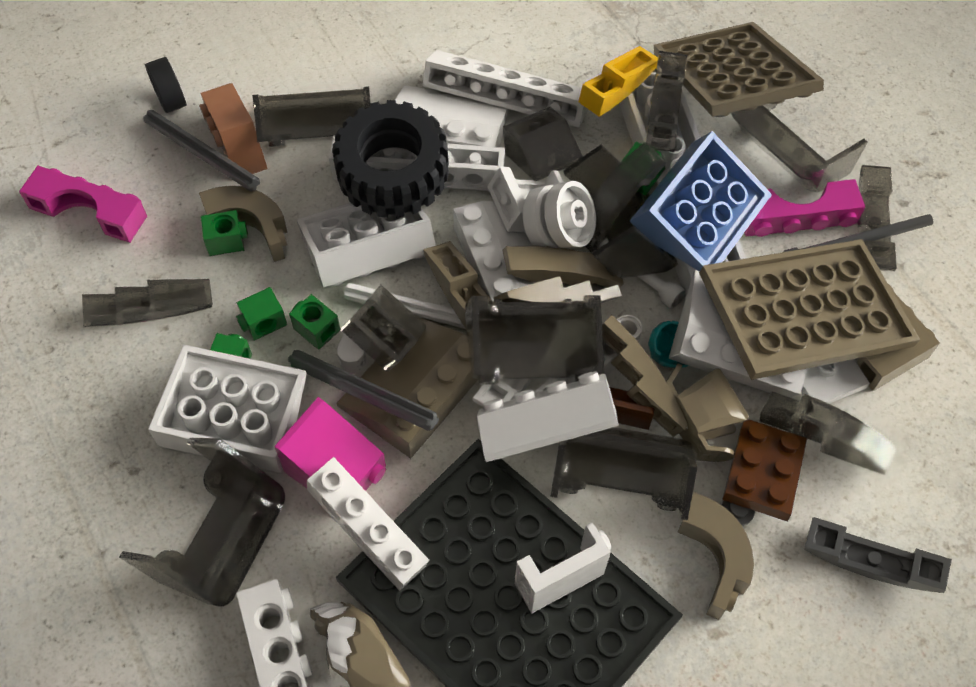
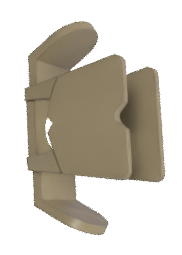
[666,363,749,462]

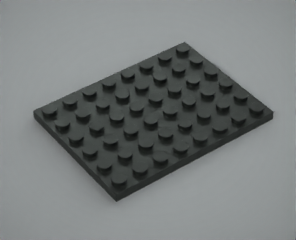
[336,439,683,687]

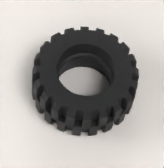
[332,100,449,218]

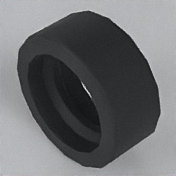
[145,57,187,113]

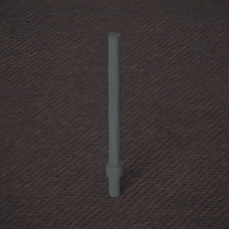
[783,214,933,252]

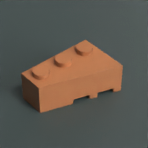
[199,83,268,174]

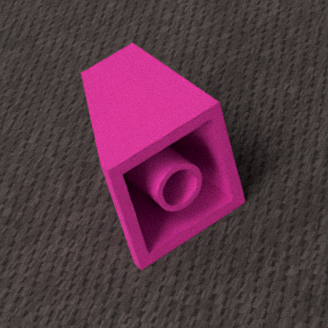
[274,397,386,491]

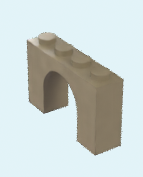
[856,284,940,391]

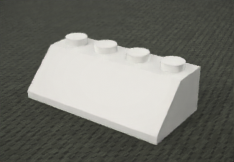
[477,371,619,462]

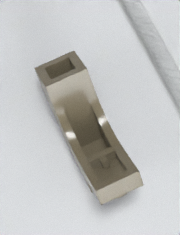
[199,186,288,262]
[678,492,754,620]

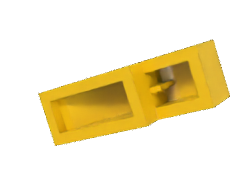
[578,46,661,117]

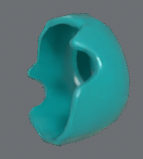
[648,321,688,368]

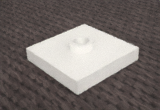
[801,359,870,410]

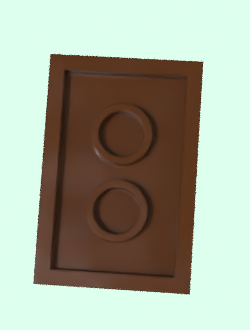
[722,419,807,522]

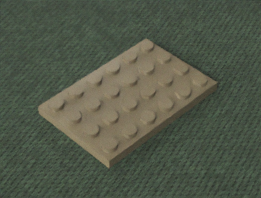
[654,22,824,117]
[699,239,920,380]

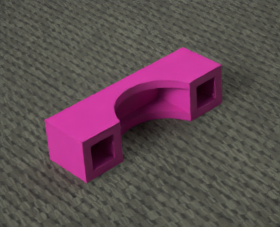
[19,165,147,243]
[744,179,865,237]

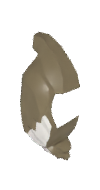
[310,602,411,687]

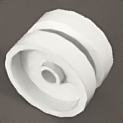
[523,181,596,249]

